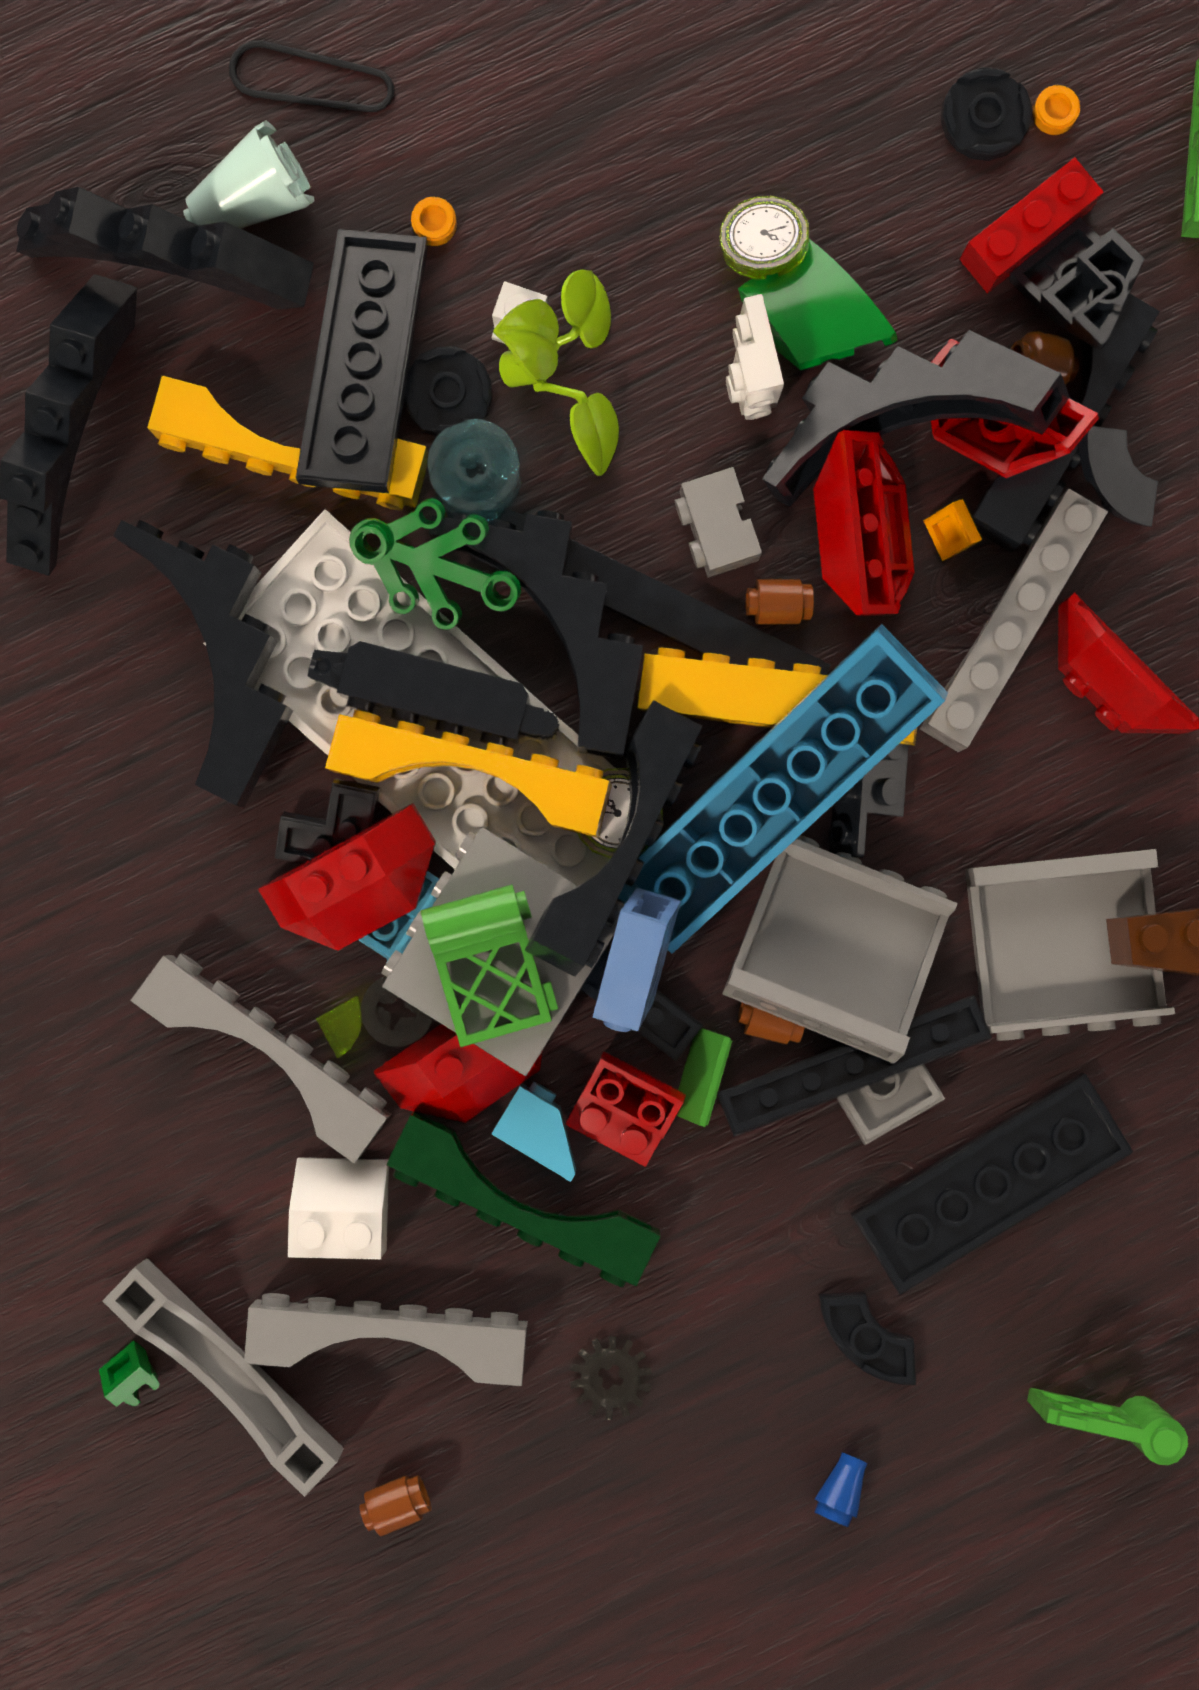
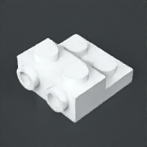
[726,294,784,420]

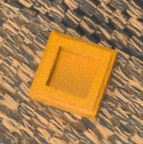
[923,499,982,561]

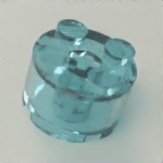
[427,419,522,521]

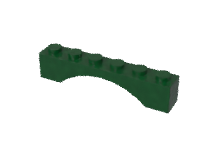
[386,1112,660,1287]

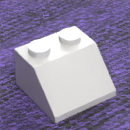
[288,1157,389,1259]

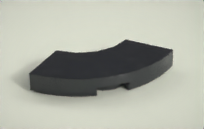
[1078,426,1158,527]
[819,1292,916,1385]

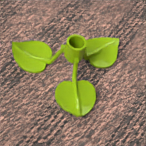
[493,270,619,476]

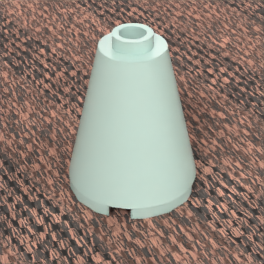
[183,120,315,229]

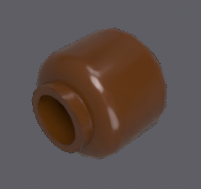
[1011,331,1079,386]

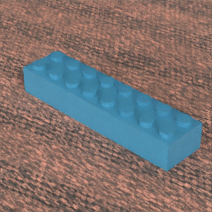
[618,624,948,954]

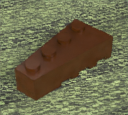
[1106,908,1199,976]

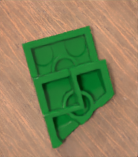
[738,239,897,370]

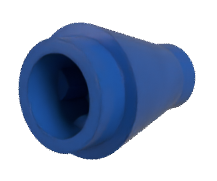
[814,1452,868,1527]

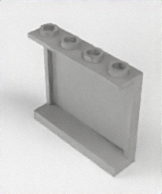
[381,827,619,1076]
[722,835,958,1063]
[965,849,1175,1041]

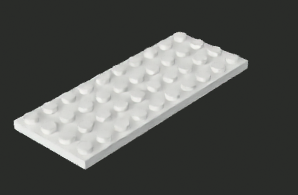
[203,509,663,887]

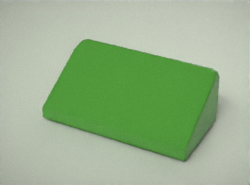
[676,1028,732,1127]

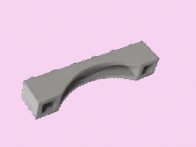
[920,489,1108,752]
[130,953,391,1163]
[102,1258,344,1497]
[244,1293,528,1386]

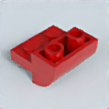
[565,1051,686,1167]

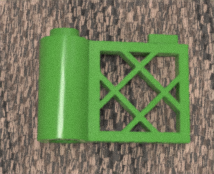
[421,884,558,1047]
[1027,1388,1188,1465]

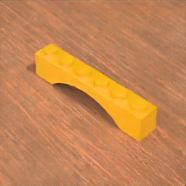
[147,376,430,511]
[325,710,612,838]

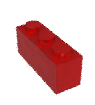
[959,157,1104,294]

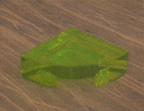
[316,996,363,1058]

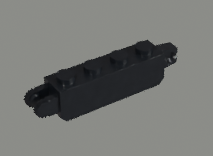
[307,641,560,746]

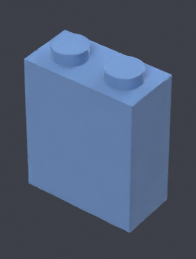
[592,888,681,1032]

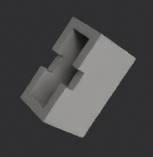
[675,467,762,578]

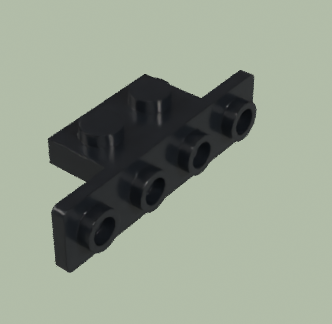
[829,744,909,858]

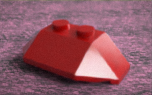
[931,338,1099,478]
[813,430,915,615]
[1058,593,1199,734]
[258,803,436,951]
[374,1024,543,1123]

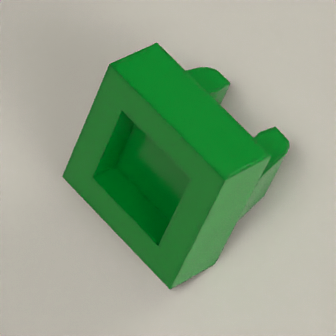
[99,1341,160,1407]

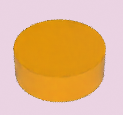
[1032,85,1080,135]
[411,197,457,246]

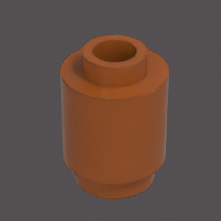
[746,579,814,624]
[737,1002,805,1044]
[359,1475,432,1537]

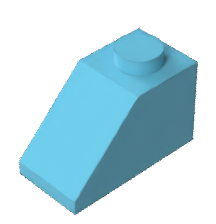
[492,1081,576,1182]

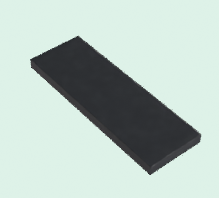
[296,229,428,493]
[851,1073,1133,1295]

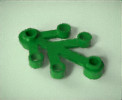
[349,498,521,630]

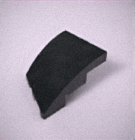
[1010,217,1144,350]

